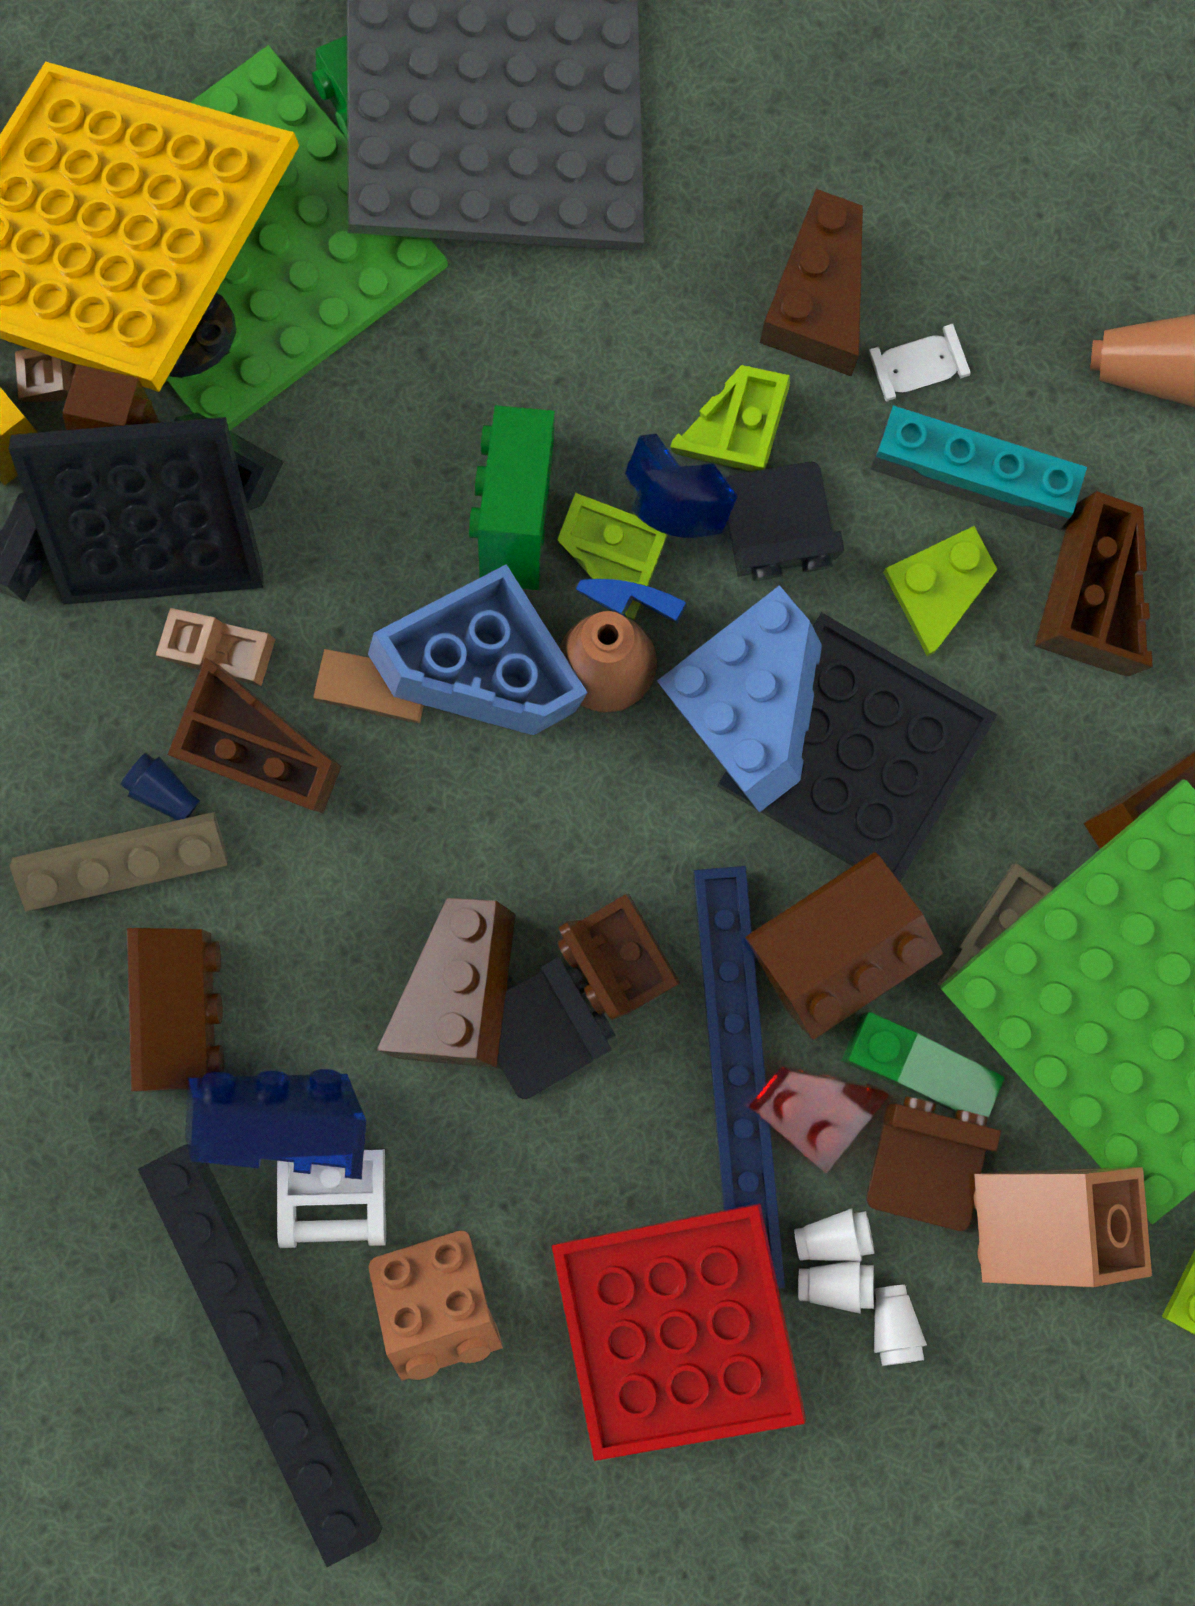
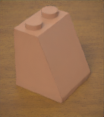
[974,1167,1152,1287]

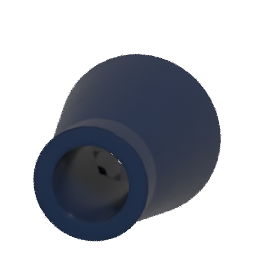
[120,753,201,820]

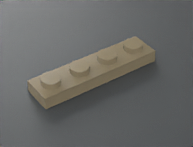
[9,812,228,912]

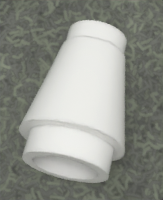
[794,1208,875,1261]
[798,1261,874,1314]
[874,1285,927,1366]

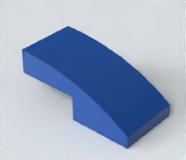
[576,579,687,624]

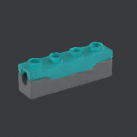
[870,405,1087,530]

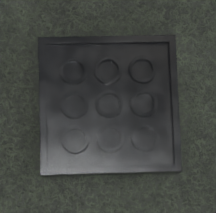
[8,417,264,604]
[717,612,997,882]

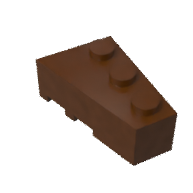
[760,189,863,376]
[167,658,342,813]

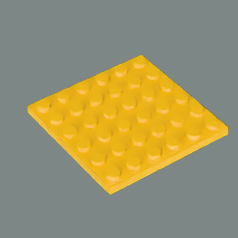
[0,61,300,392]

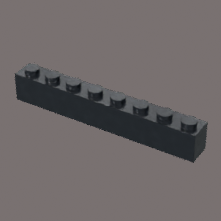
[138,1143,383,1567]

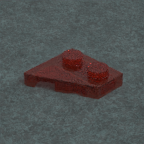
[749,1066,889,1173]

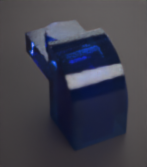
[625,434,738,538]

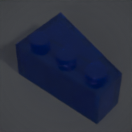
[185,1069,367,1180]

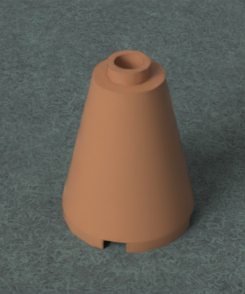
[1090,314,1195,408]
[559,611,657,713]

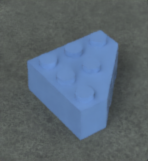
[368,564,588,735]
[657,585,822,812]

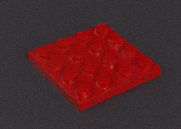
[552,1203,806,1461]

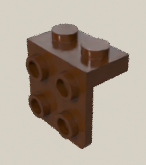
[558,894,680,1020]
[866,1096,1001,1231]

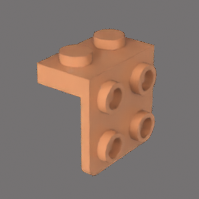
[369,1231,503,1381]

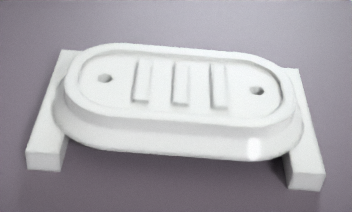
[868,324,971,401]

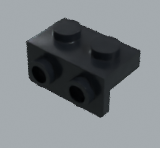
[0,492,47,602]

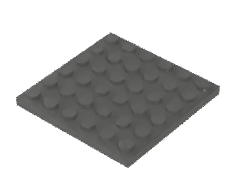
[347,0,644,250]

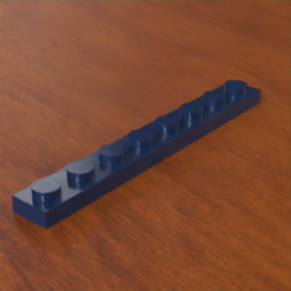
[693,866,785,1288]

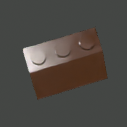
[745,852,943,1040]
[127,928,225,1092]

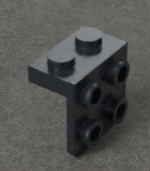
[722,461,844,581]
[497,957,616,1099]

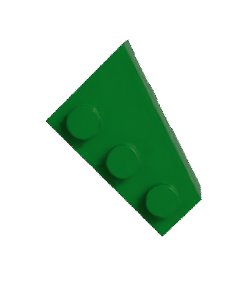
[469,405,555,590]

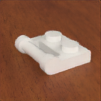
[277,1149,386,1248]

